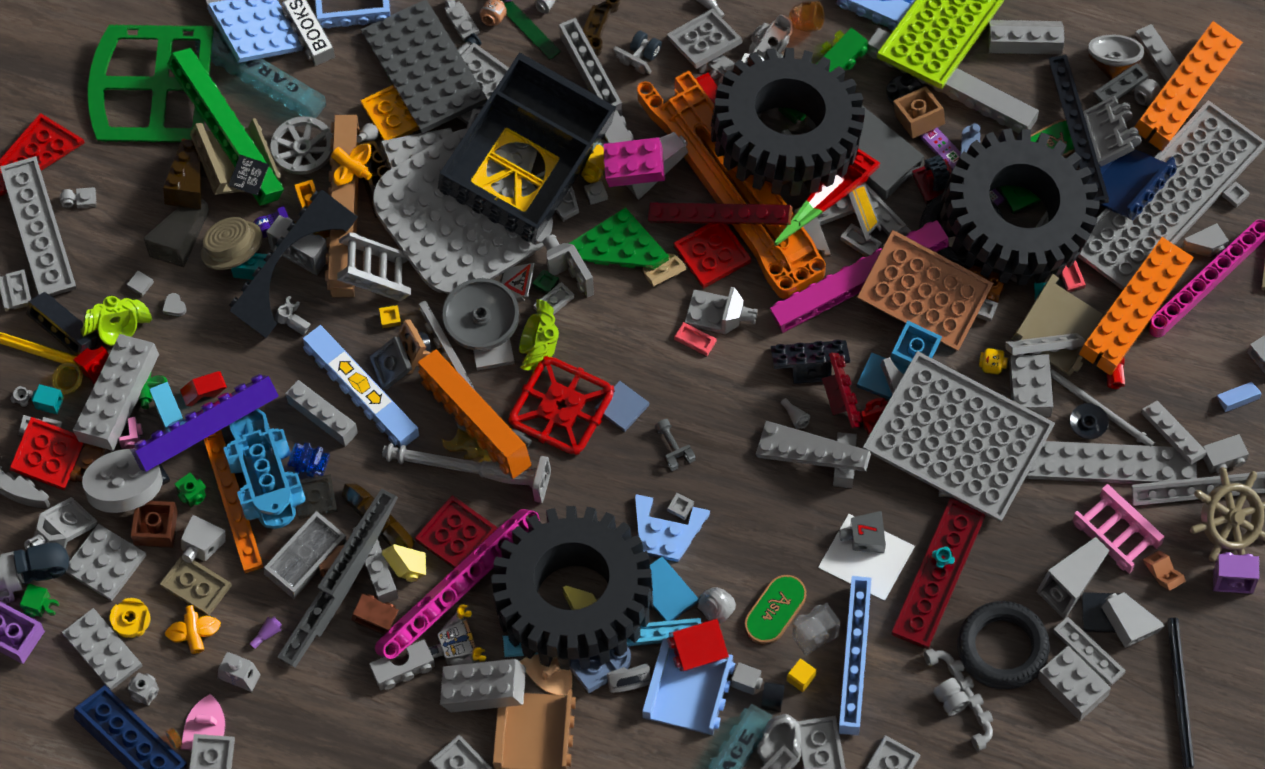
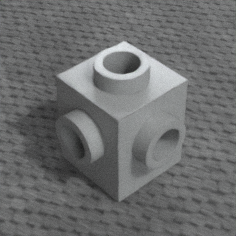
[128,672,159,706]

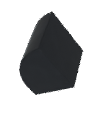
[761,682,785,712]

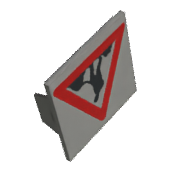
[502,263,535,303]

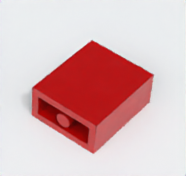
[667,619,729,671]

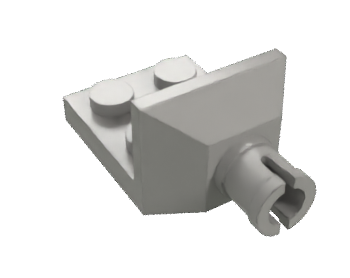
[542,235,594,298]
[685,287,758,334]
[24,497,98,550]

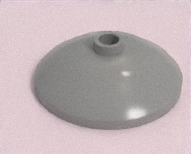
[1088,35,1144,67]

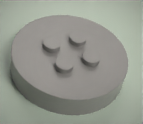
[82,449,163,513]

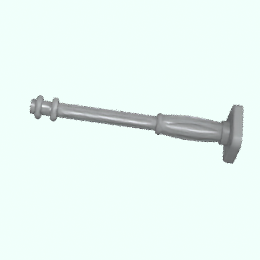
[382,443,551,503]

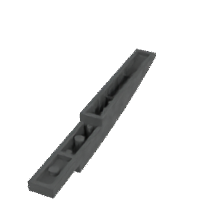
[278,488,398,668]

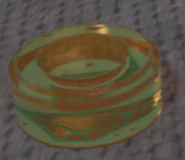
[165,728,182,749]

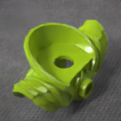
[81,296,152,346]
[519,299,559,370]

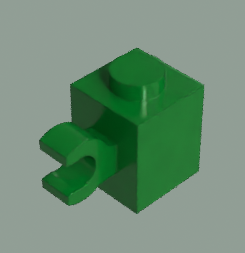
[20,584,59,617]

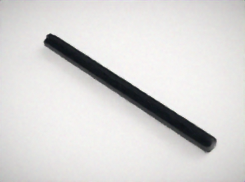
[1167,617,1195,769]

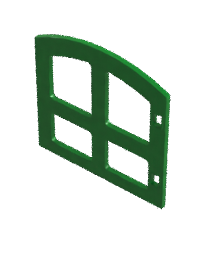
[88,25,214,143]

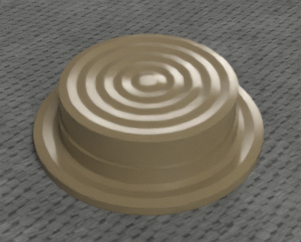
[201,217,263,270]

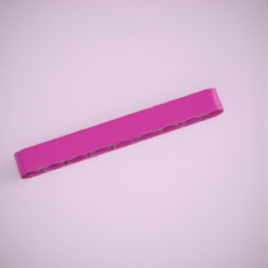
[1149,219,1265,338]

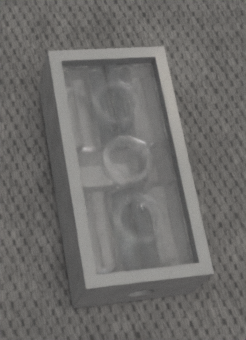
[264,511,346,599]

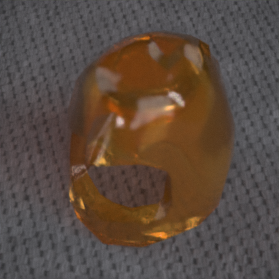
[789,1,824,32]

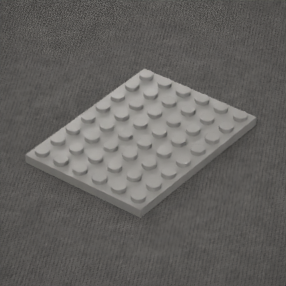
[863,351,1055,523]

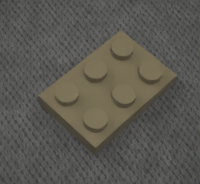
[160,554,232,616]

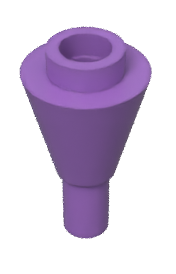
[249,616,282,649]

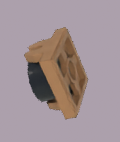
[396,320,431,374]

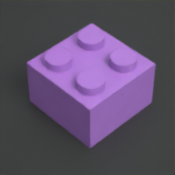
[1213,552,1259,594]

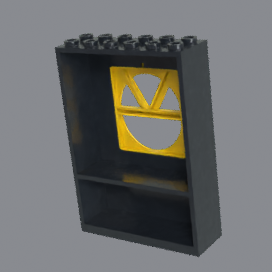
[437,52,616,244]

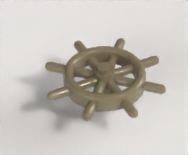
[1190,467,1265,562]

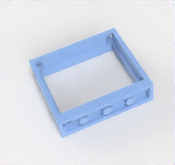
[316,0,390,28]

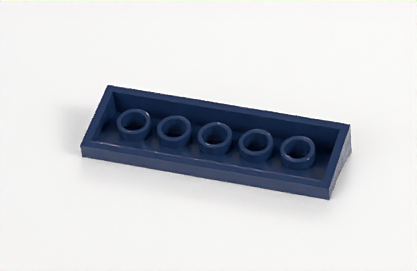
[74,686,187,769]

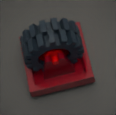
[912,155,952,204]

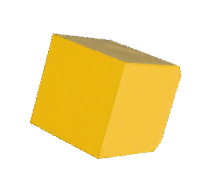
[787,658,816,692]

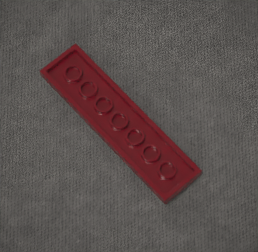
[891,498,986,649]

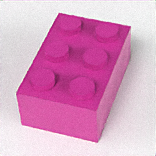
[603,137,665,187]

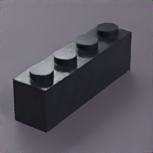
[26,292,98,356]

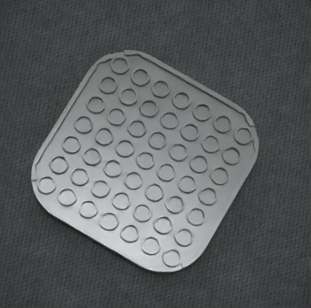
[373,128,553,294]

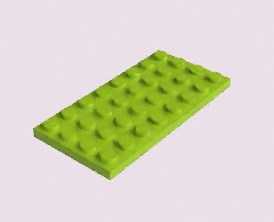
[877,0,1004,89]

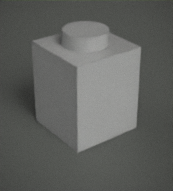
[731,663,763,695]

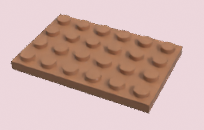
[857,230,993,351]

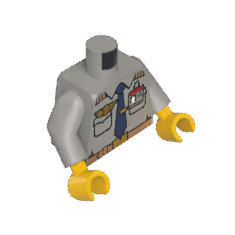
[429,605,486,666]

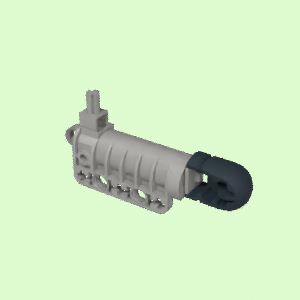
[0,543,69,604]

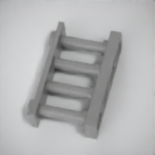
[337,232,411,301]

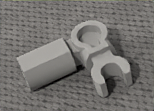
[275,296,311,336]

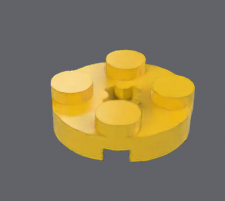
[110,598,150,638]

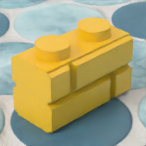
[581,145,605,183]

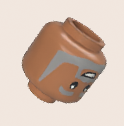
[480,0,507,26]

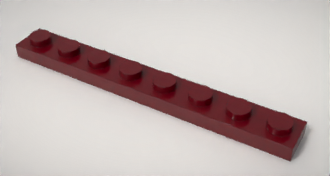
[648,202,792,225]

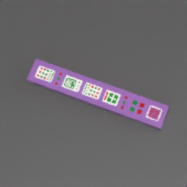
[919,128,1005,206]

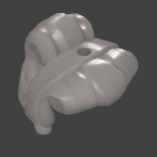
[698,587,736,623]

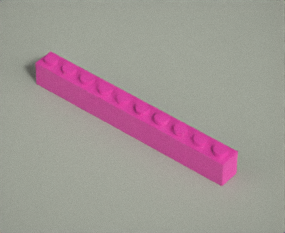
[770,220,949,333]

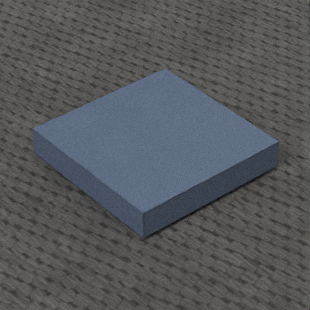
[595,381,649,432]

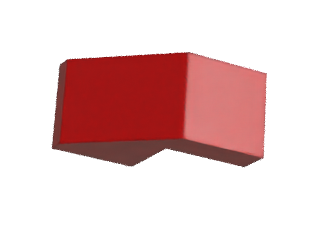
[180,371,227,406]

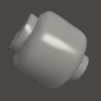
[1134,79,1161,106]

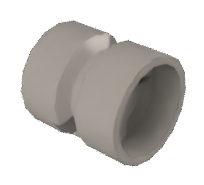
[933,678,970,716]

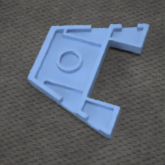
[635,494,710,562]

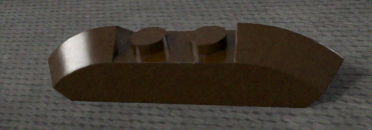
[342,483,415,549]

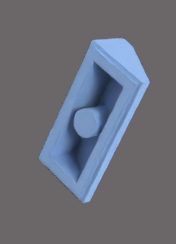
[1217,382,1262,412]

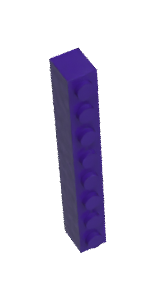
[130,374,279,472]

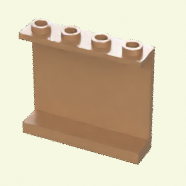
[493,690,576,769]

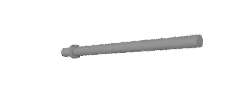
[1050,369,1155,447]

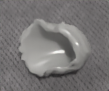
[757,714,801,765]

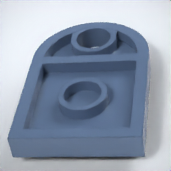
[570,646,631,694]

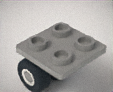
[613,31,662,74]

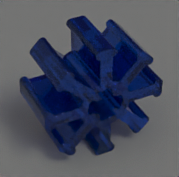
[287,442,330,477]

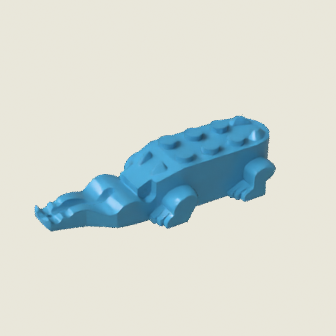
[224,409,306,529]

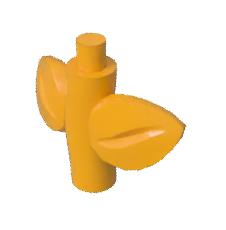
[331,144,372,185]
[165,605,221,654]

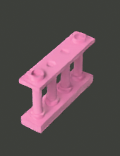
[1073,484,1165,574]

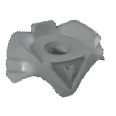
[749,15,792,59]

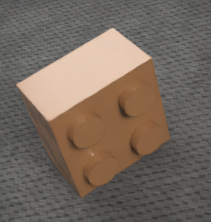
[894,86,945,138]

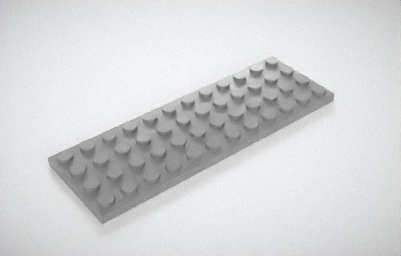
[1077,100,1265,290]

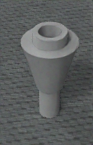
[535,0,556,14]
[696,0,725,18]
[357,123,379,143]
[781,398,810,429]

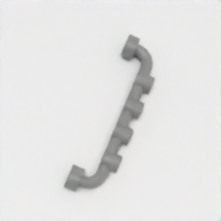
[923,649,993,751]

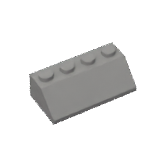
[988,20,1064,54]

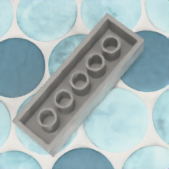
[73,334,159,451]

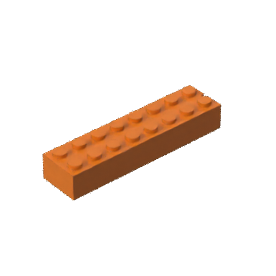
[1134,21,1243,151]
[1079,237,1194,375]
[418,349,532,479]

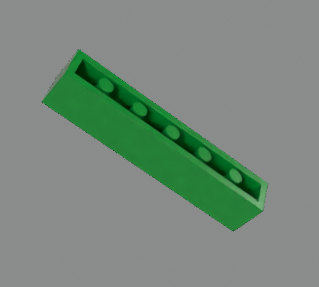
[778,27,868,124]

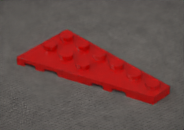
[0,113,85,197]

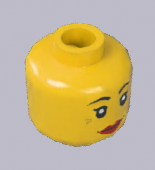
[979,348,1008,375]

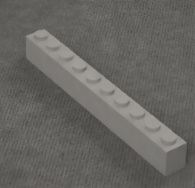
[867,28,1039,133]

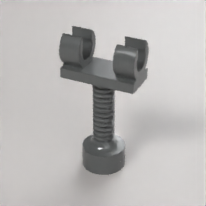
[654,419,696,471]

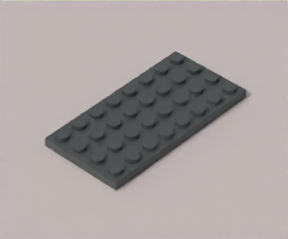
[361,0,488,134]

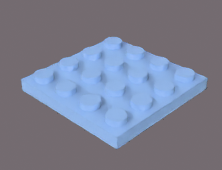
[207,0,303,63]

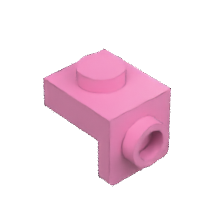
[119,417,143,449]

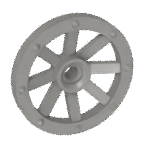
[271,116,333,174]

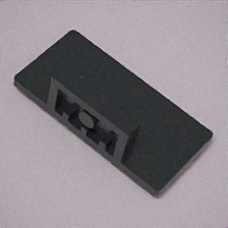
[770,339,850,384]

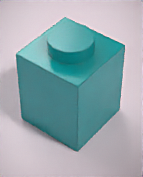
[32,384,64,415]

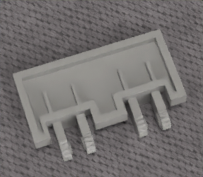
[1083,96,1142,167]

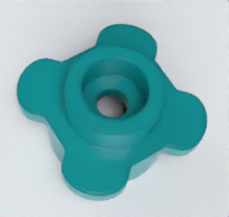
[932,547,955,568]

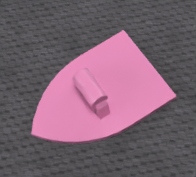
[181,694,225,750]

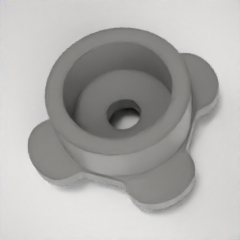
[10,386,33,407]

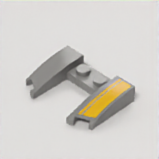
[795,184,882,257]

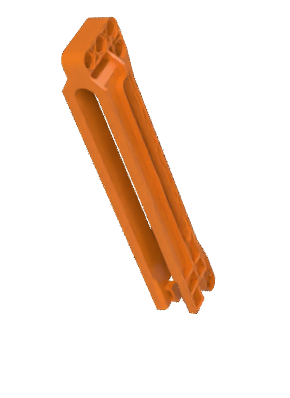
[637,71,826,299]

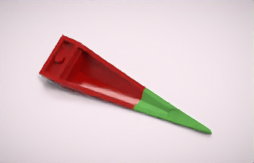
[774,148,880,246]

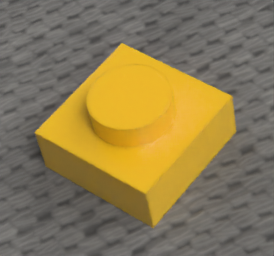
[379,305,401,328]

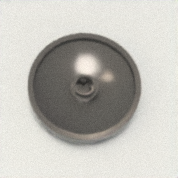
[443,278,519,351]

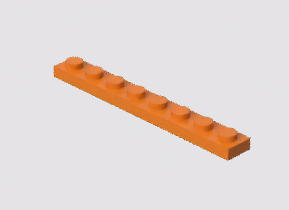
[204,430,264,573]

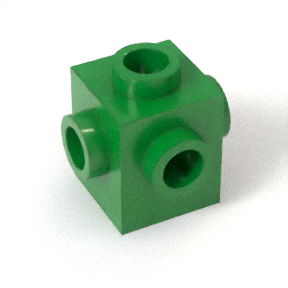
[174,473,206,507]

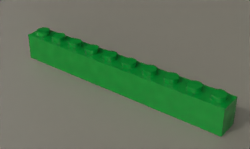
[167,48,284,206]

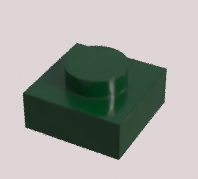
[533,269,559,294]

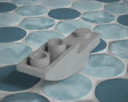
[0,466,51,509]

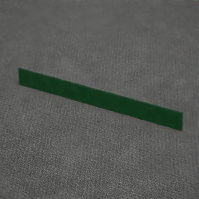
[500,0,561,60]

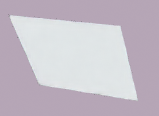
[818,514,915,600]

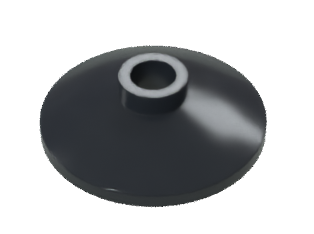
[1070,403,1109,439]

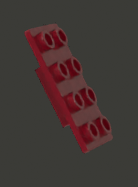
[822,353,863,428]

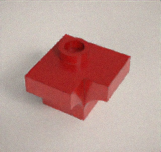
[73,346,109,385]

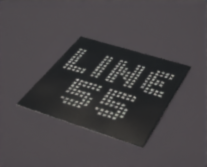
[228,155,270,195]

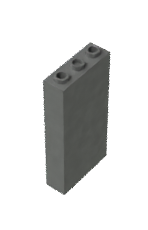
[804,105,924,200]

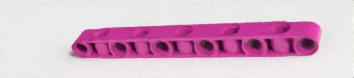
[375,509,539,659]

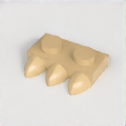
[643,253,686,286]

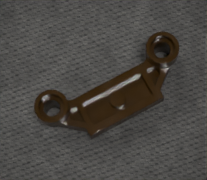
[583,0,620,56]

